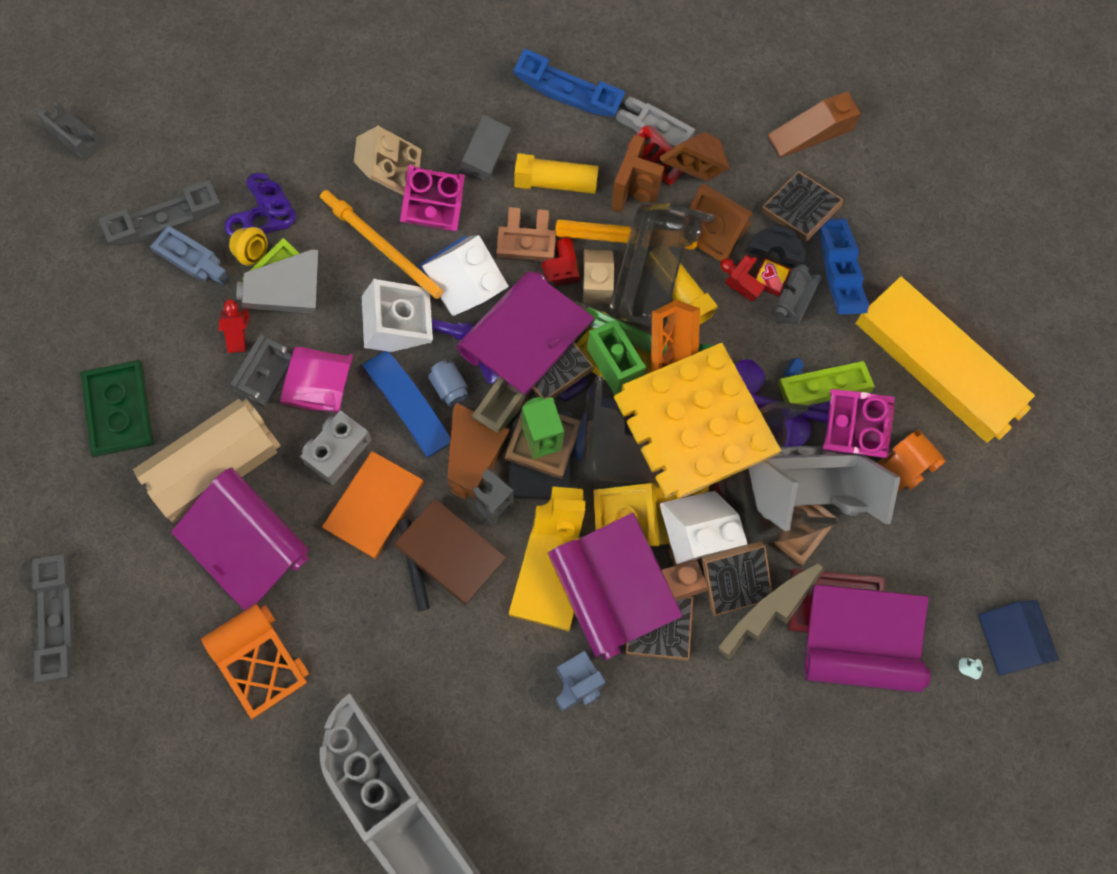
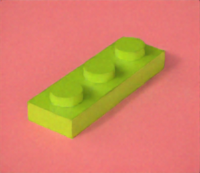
[778,361,875,410]

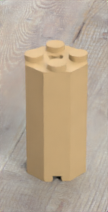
[133,398,281,524]

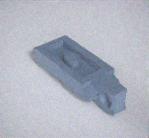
[150,225,229,286]

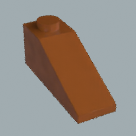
[768,91,861,158]
[660,132,730,181]

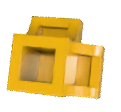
[533,487,585,538]

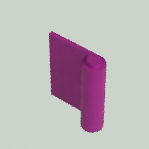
[456,271,594,396]
[171,467,310,610]
[547,512,683,661]
[804,584,931,693]

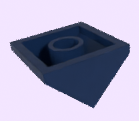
[978,600,1059,676]

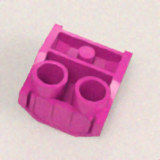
[400,165,465,232]
[280,347,353,413]
[823,389,895,458]

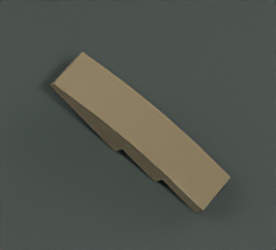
[718,563,823,660]

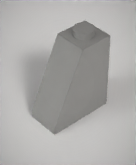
[236,250,318,313]

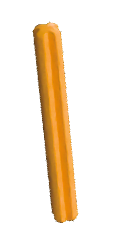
[555,220,698,250]

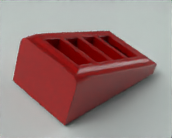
[627,125,683,185]

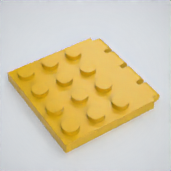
[614,343,781,499]

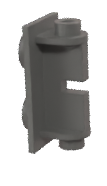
[774,264,822,324]

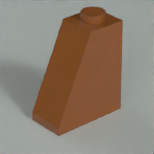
[447,403,510,500]

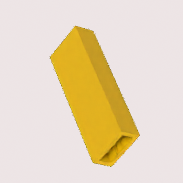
[856,276,1035,443]

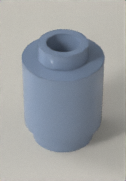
[428,360,469,407]

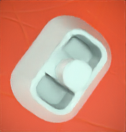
[959,658,983,679]

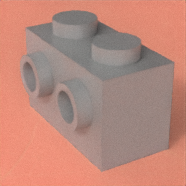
[300,410,372,486]

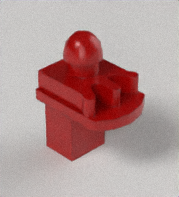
[720,255,765,302]
[218,299,250,353]

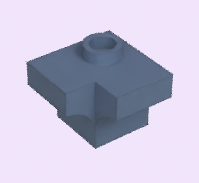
[556,651,606,713]

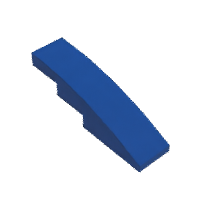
[819,219,869,315]

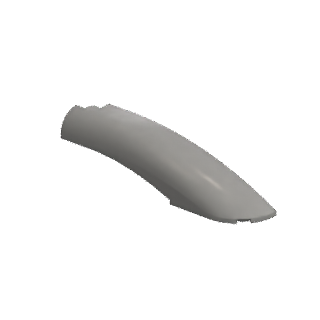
[320,693,481,874]

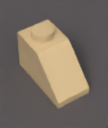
[583,249,614,304]

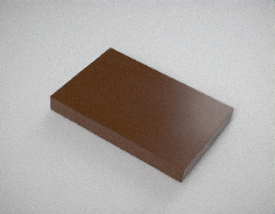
[394,498,506,606]

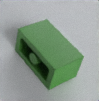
[587,320,646,395]
[522,397,564,459]

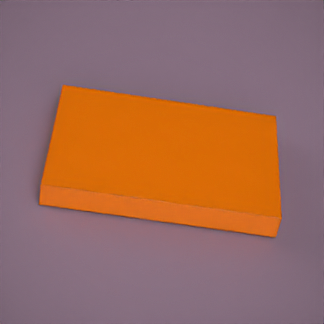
[322,451,424,560]

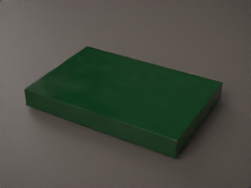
[80,360,154,458]

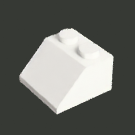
[422,235,509,316]
[362,279,433,352]
[660,491,747,564]

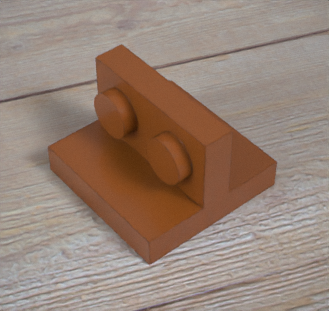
[611,135,664,213]
[678,184,753,261]

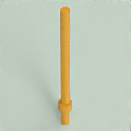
[320,190,443,299]

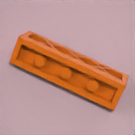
[651,300,700,372]

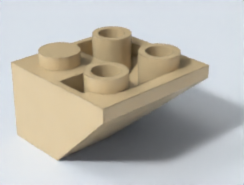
[354,126,421,196]

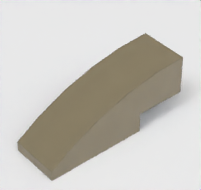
[472,377,535,433]

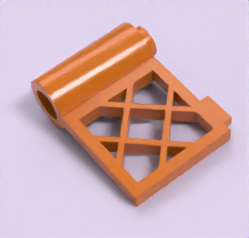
[201,603,310,719]

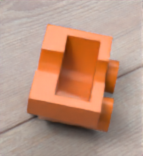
[877,429,946,492]

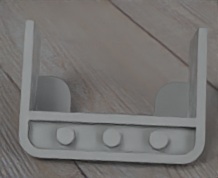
[748,445,900,531]

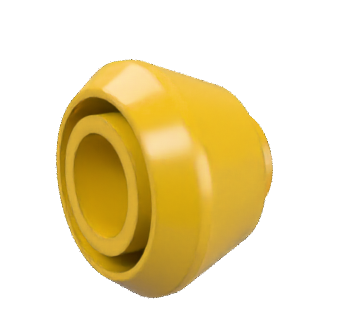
[229,227,268,266]

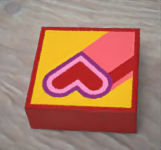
[755,258,791,297]

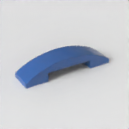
[513,48,625,117]
[362,351,451,458]

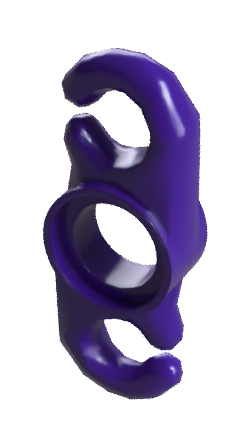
[246,173,292,217]
[224,207,296,237]

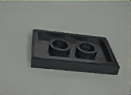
[509,409,572,500]

